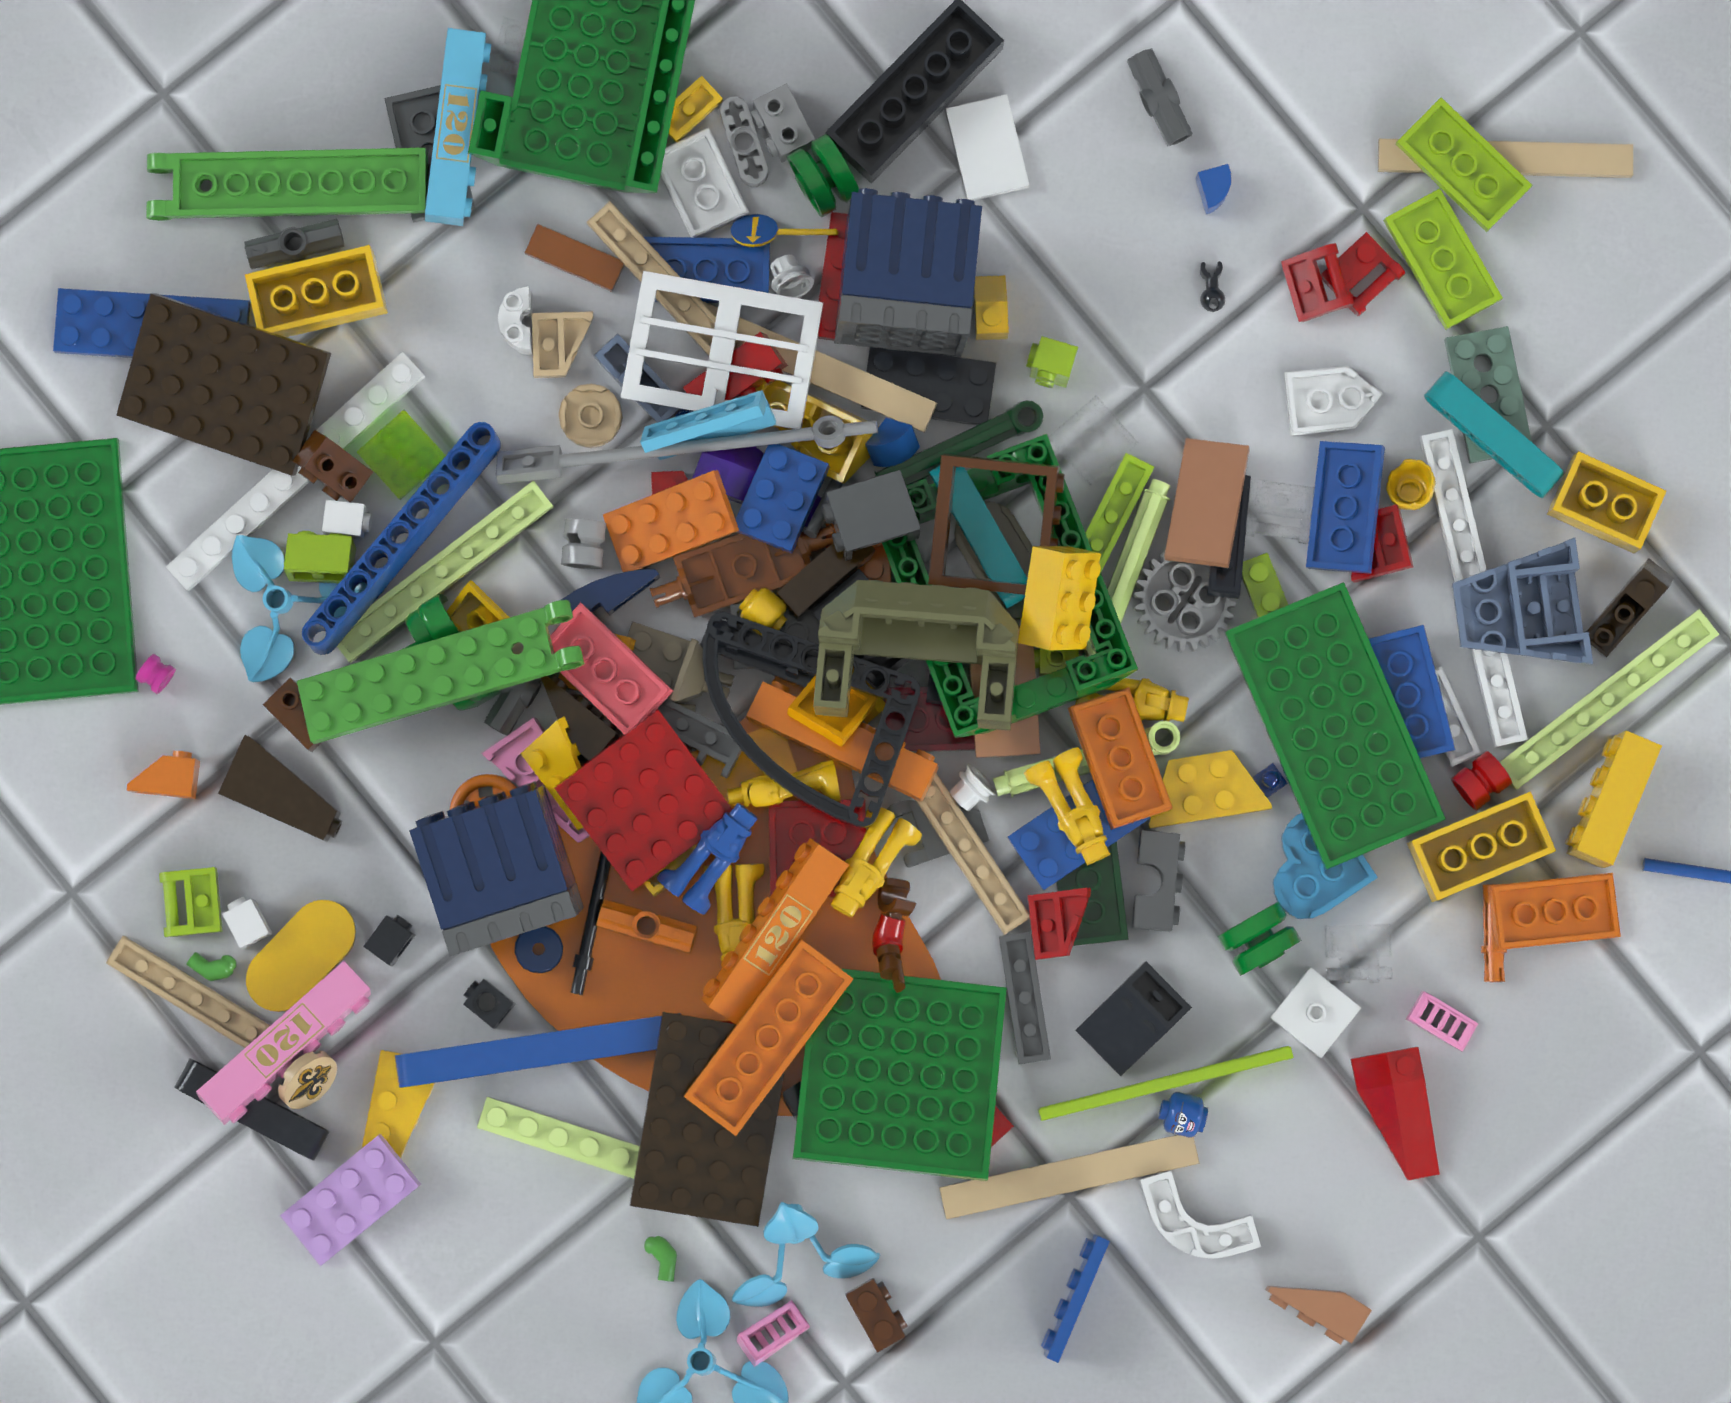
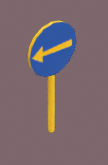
[731,214,838,247]

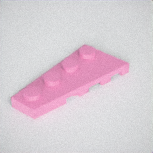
[481,717,590,843]

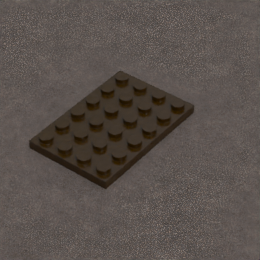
[116,293,331,476]
[629,1012,785,1227]

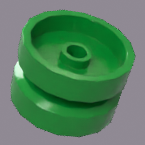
[787,134,859,217]
[1217,901,1302,976]

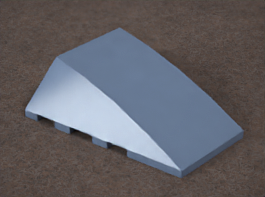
[1452,537,1593,665]

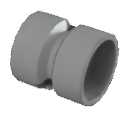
[561,518,606,569]

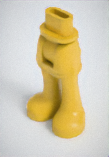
[1075,656,1189,722]
[1024,747,1110,865]
[727,760,841,807]
[830,807,922,918]
[704,864,765,961]

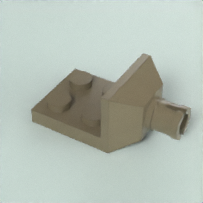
[627,621,735,704]

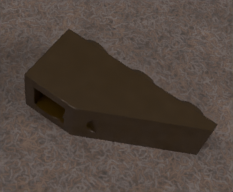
[1586,558,1674,658]
[541,675,619,762]

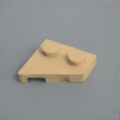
[532,311,593,378]

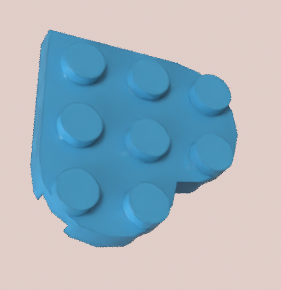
[1273,813,1378,919]

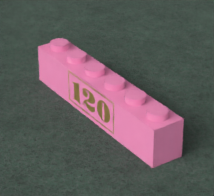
[196,961,371,1125]

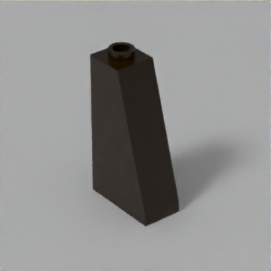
[218,735,342,842]

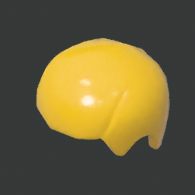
[1386,459,1436,510]

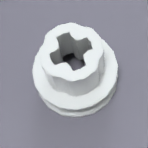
[770,255,814,298]
[949,764,997,811]

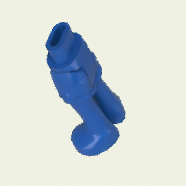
[657,803,758,915]

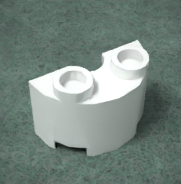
[498,286,533,356]

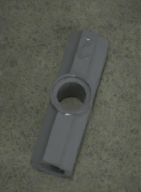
[1127,48,1193,147]
[244,219,345,269]
[484,678,542,736]

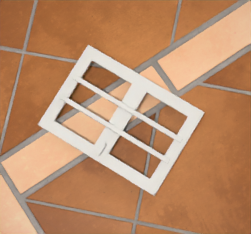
[621,271,823,429]

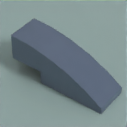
[593,334,679,423]

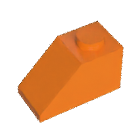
[127,750,200,799]

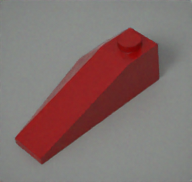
[1350,1047,1440,1180]

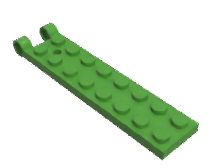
[146,147,428,221]
[297,600,584,744]

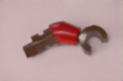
[872,878,916,993]

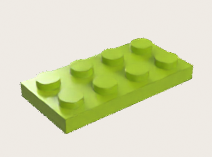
[1396,97,1533,232]
[1383,188,1503,330]

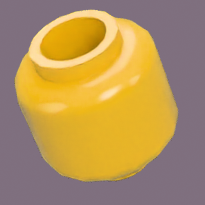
[739,588,788,636]

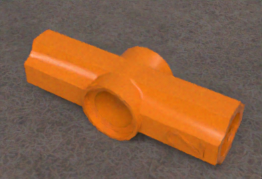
[596,899,698,953]

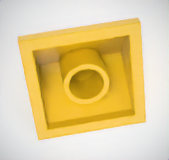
[446,580,510,632]

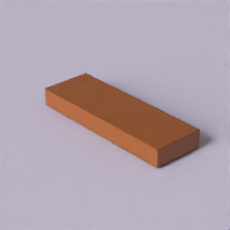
[525,224,625,292]

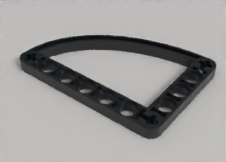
[702,612,921,828]

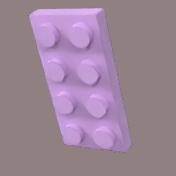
[280,1134,421,1266]

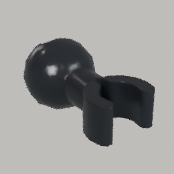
[1200,261,1225,312]

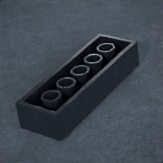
[825,0,1004,184]

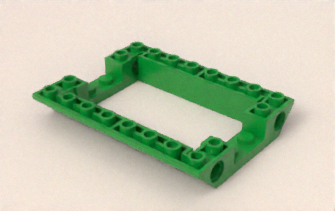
[882,434,1138,738]

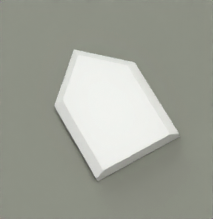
[1284,366,1383,436]

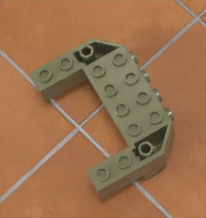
[813,580,1019,731]

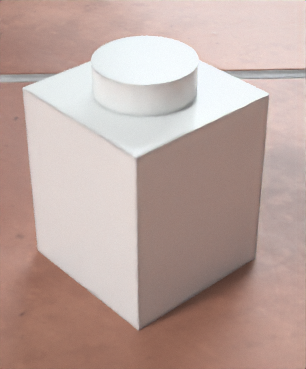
[322,500,372,540]
[222,897,273,949]

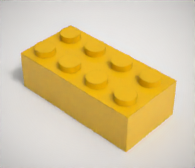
[244,245,388,337]
[1565,730,1662,868]
[1407,791,1556,902]

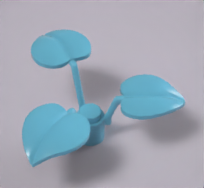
[232,535,367,682]
[732,1202,880,1307]
[636,1279,789,1403]

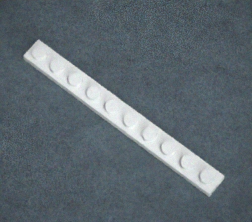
[166,352,425,591]
[1420,429,1528,748]

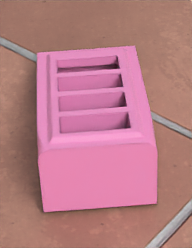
[1406,991,1478,1052]
[737,1300,810,1367]

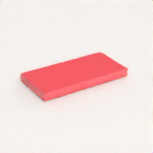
[550,603,673,734]

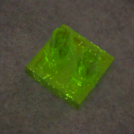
[357,410,446,500]

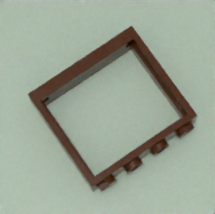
[928,454,1065,595]

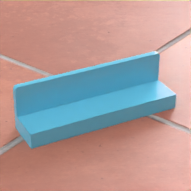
[640,390,776,460]

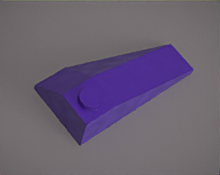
[692,446,821,528]

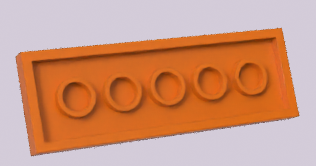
[683,939,853,1136]

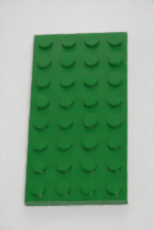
[1224,582,1446,870]

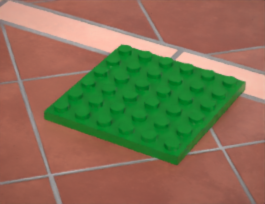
[792,968,1007,1181]

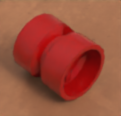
[1450,751,1512,811]

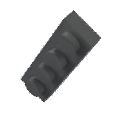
[999,931,1051,1065]

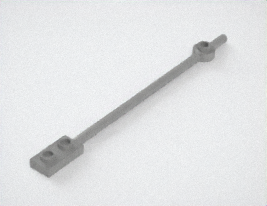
[496,415,878,484]

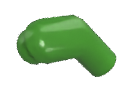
[186,952,237,981]
[644,1236,677,1282]

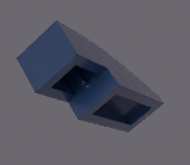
[561,569,660,616]

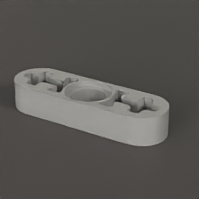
[720,96,768,187]

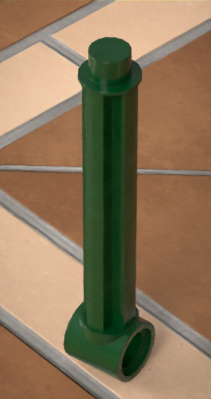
[871,400,1043,486]

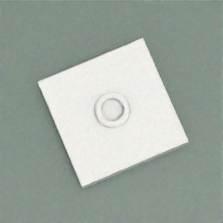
[1270,967,1361,1058]

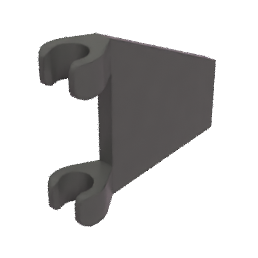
[887,800,989,868]

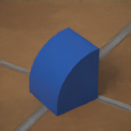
[1195,164,1231,215]
[865,417,920,467]

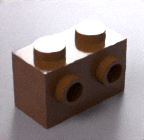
[292,430,373,503]
[263,678,322,752]
[845,1278,908,1353]

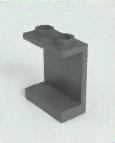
[822,470,921,561]

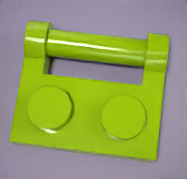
[159,867,222,937]

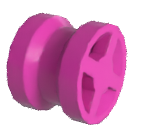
[136,654,176,694]

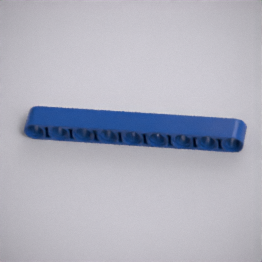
[302,422,501,655]
[395,1013,681,1088]

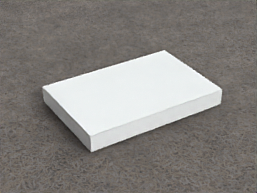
[945,94,1030,201]
[661,127,749,238]

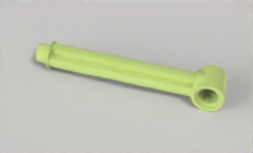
[1083,479,1170,656]
[993,721,1180,797]

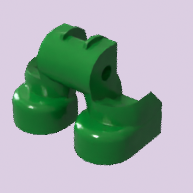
[401,594,500,711]

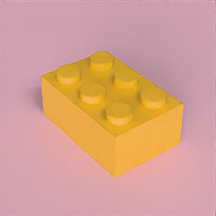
[1547,451,1667,554]
[1018,546,1101,650]

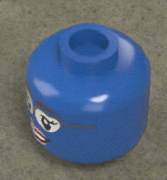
[1158,1092,1208,1138]

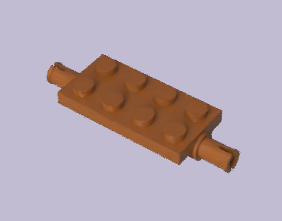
[650,524,834,618]

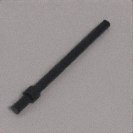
[570,851,611,995]

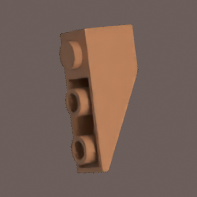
[1265,1286,1372,1345]

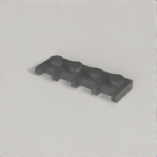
[657,699,742,779]

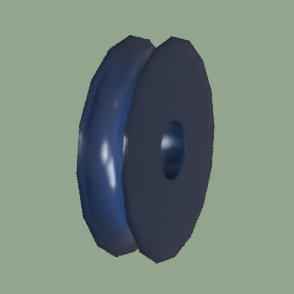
[515,926,563,973]

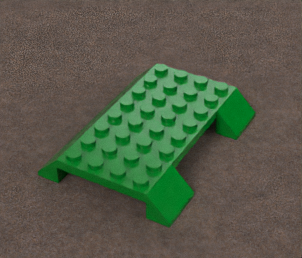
[468,0,695,193]

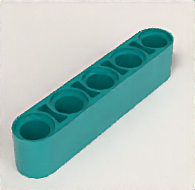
[1424,371,1564,498]
[929,466,1028,608]

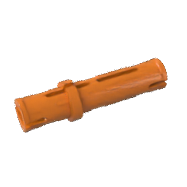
[1481,884,1507,982]

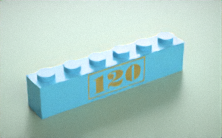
[425,28,491,226]

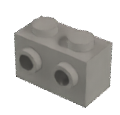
[750,83,815,163]

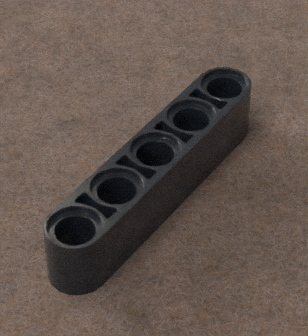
[174,1058,329,1161]

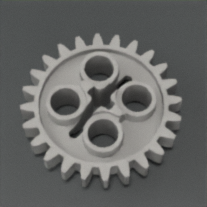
[1132,552,1237,652]

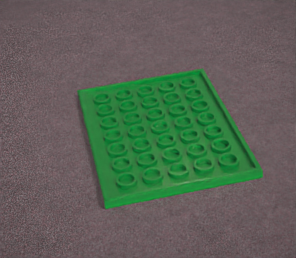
[0,438,139,705]

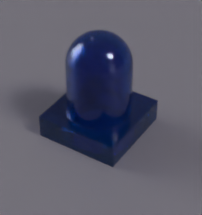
[1252,763,1288,798]

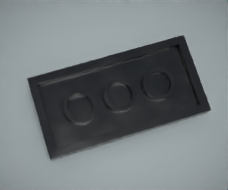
[861,347,996,426]

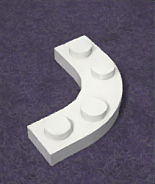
[1139,1170,1261,1259]

